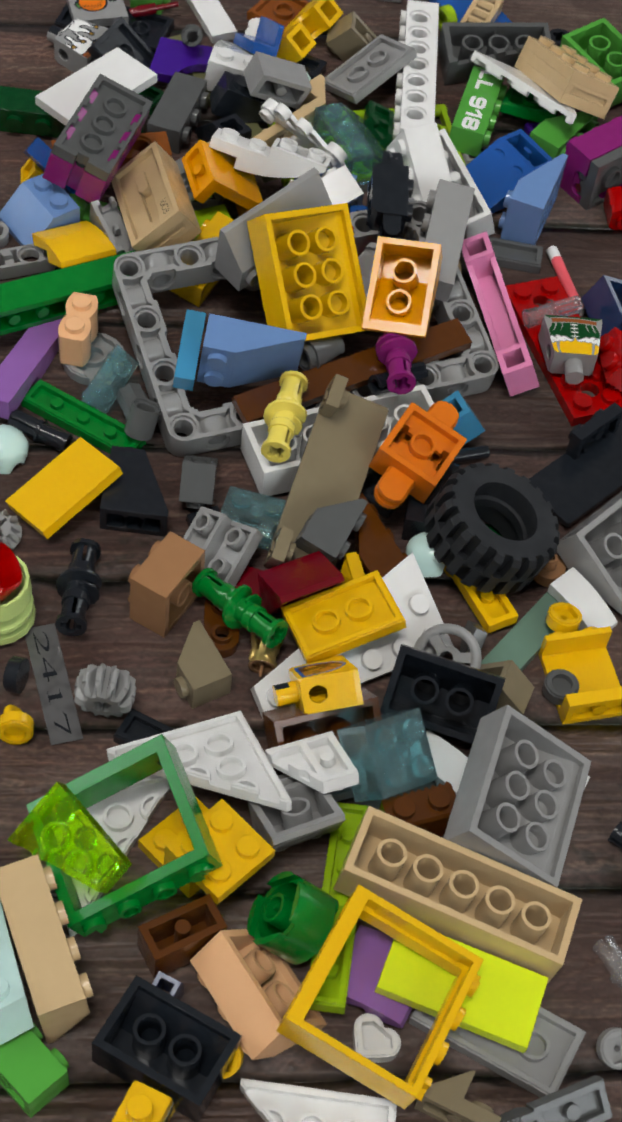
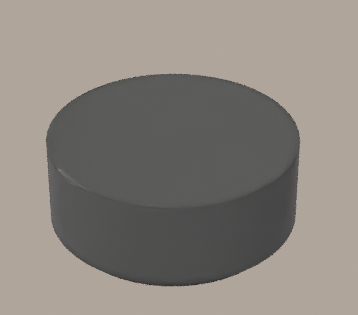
[542,669,579,705]

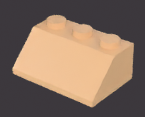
[190,929,327,1060]

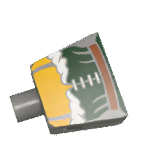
[538,315,602,384]

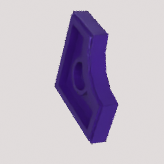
[150,37,213,83]

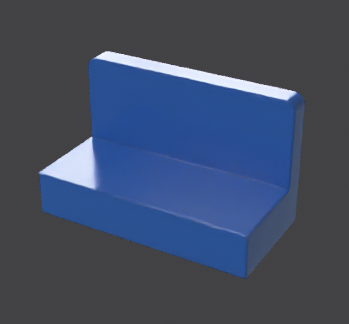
[233,16,284,57]

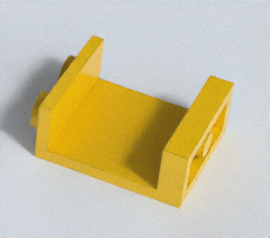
[538,626,622,725]

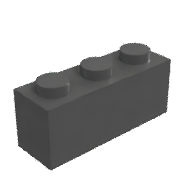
[147,72,210,154]

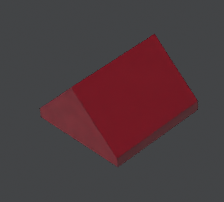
[258,551,345,616]

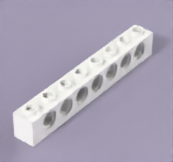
[392,0,439,139]

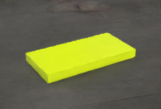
[374,936,549,1053]

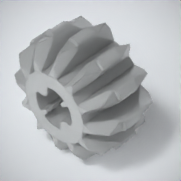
[74,663,136,718]

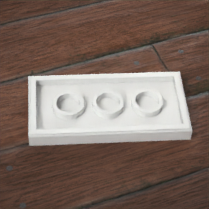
[35,47,157,126]

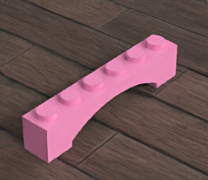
[461,231,540,397]

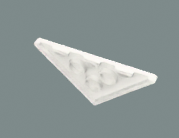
[471,50,577,125]
[107,711,292,812]
[54,774,171,937]
[239,1078,397,1122]

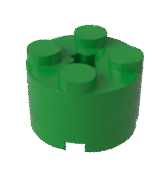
[247,871,339,964]

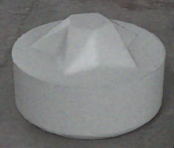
[596,1027,622,1070]

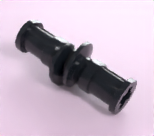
[55,538,102,636]

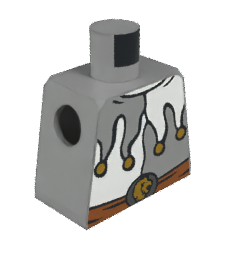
[47,19,109,73]

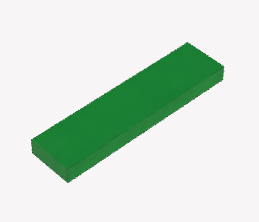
[21,379,146,454]

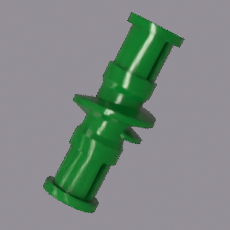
[192,568,288,648]

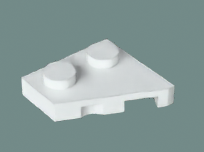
[265,731,359,794]

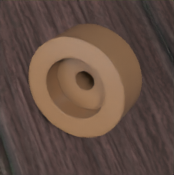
[534,554,566,587]

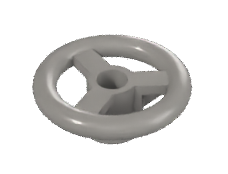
[414,623,482,669]

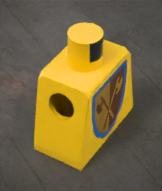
[272,655,364,714]

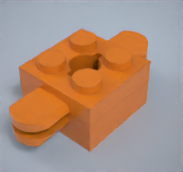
[368,401,467,509]

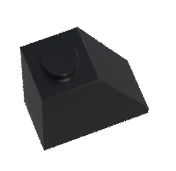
[100,446,168,537]

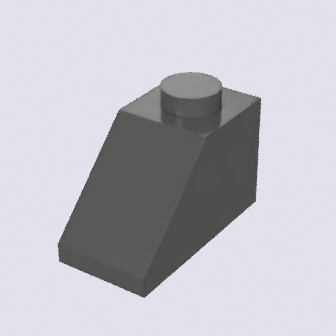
[179,455,218,509]

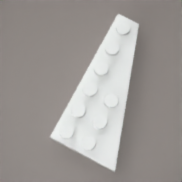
[250,552,454,722]

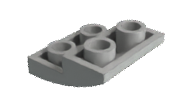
[183,506,264,587]

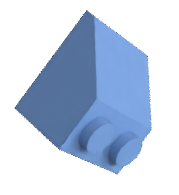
[0,173,80,246]

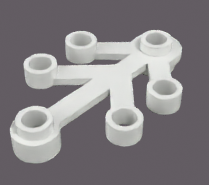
[259,98,348,168]

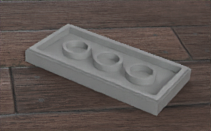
[409,1007,586,1098]

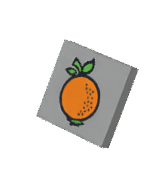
[66,0,129,27]

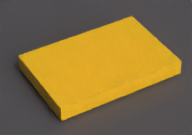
[5,437,123,539]
[281,570,406,664]

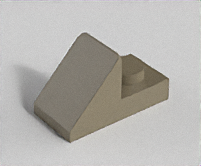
[414,1070,502,1122]

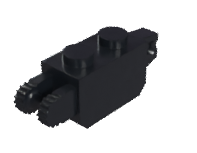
[366,151,414,238]

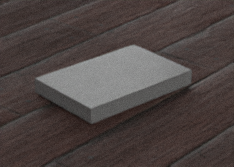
[325,34,417,104]

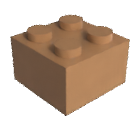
[128,531,205,638]

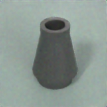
[299,336,345,371]

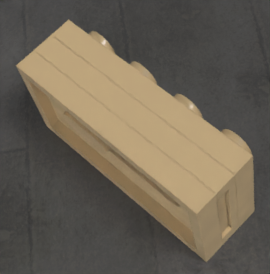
[515,35,620,119]
[111,141,202,251]

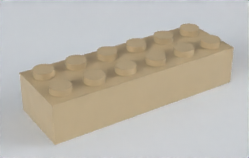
[333,806,582,983]

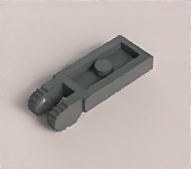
[500,1075,613,1122]

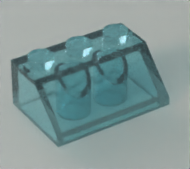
[313,102,384,185]

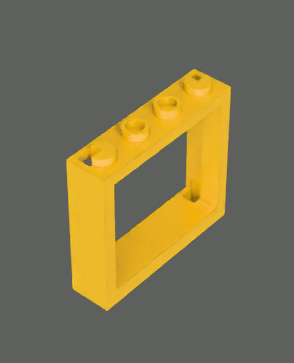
[276,884,484,1110]

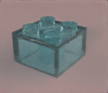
[337,707,438,802]

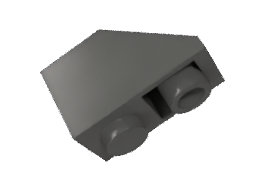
[294,498,368,562]

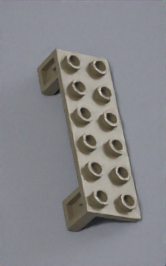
[263,374,389,568]

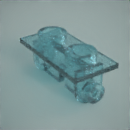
[81,344,139,414]

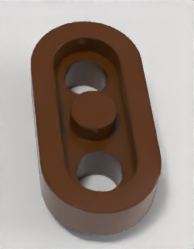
[204,599,239,658]

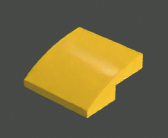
[32,220,117,268]

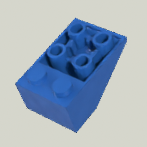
[466,129,553,213]

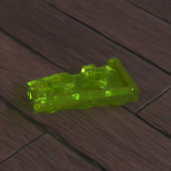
[7,782,132,894]

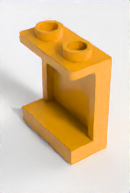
[182,139,263,217]

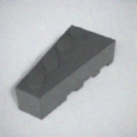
[438,22,551,86]

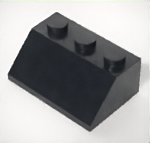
[380,644,506,744]
[92,975,242,1122]

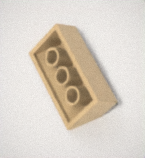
[0,854,94,1044]

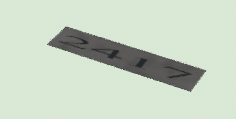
[25,623,83,745]

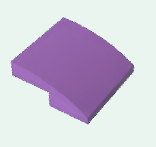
[346,924,413,1029]

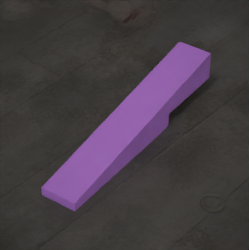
[0,319,62,420]

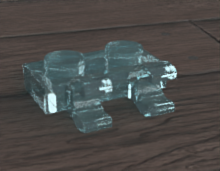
[221,486,286,550]

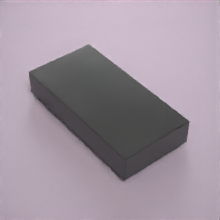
[489,237,543,274]

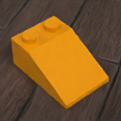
[362,236,443,338]

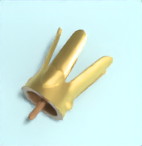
[248,632,286,677]

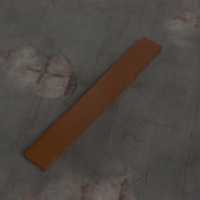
[232,318,472,423]

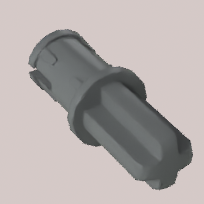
[181,24,203,47]

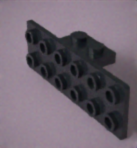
[529,403,622,527]

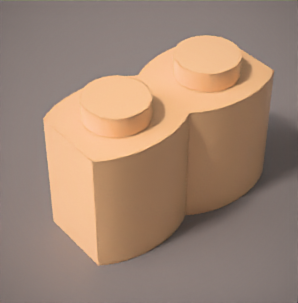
[58,292,98,367]

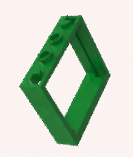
[26,734,223,937]

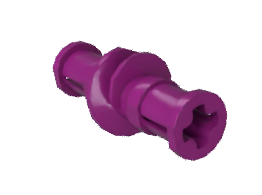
[375,333,418,395]

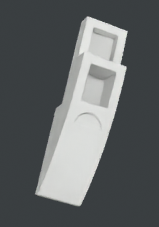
[209,128,332,178]

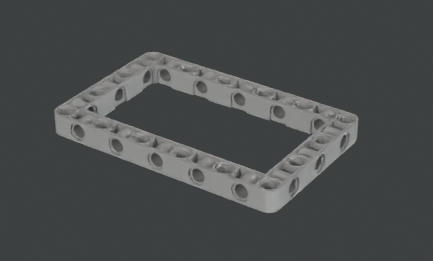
[112,201,499,457]

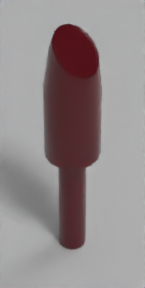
[129,1,179,17]

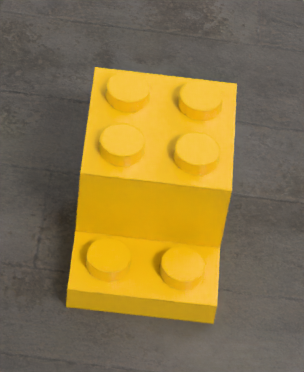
[138,796,275,905]

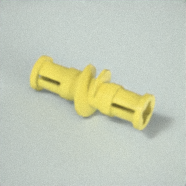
[261,370,309,463]

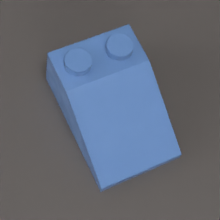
[498,153,568,245]
[197,313,307,388]

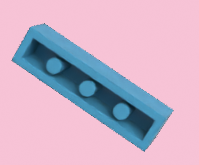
[173,309,206,391]

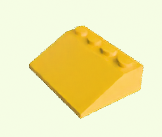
[247,203,368,342]

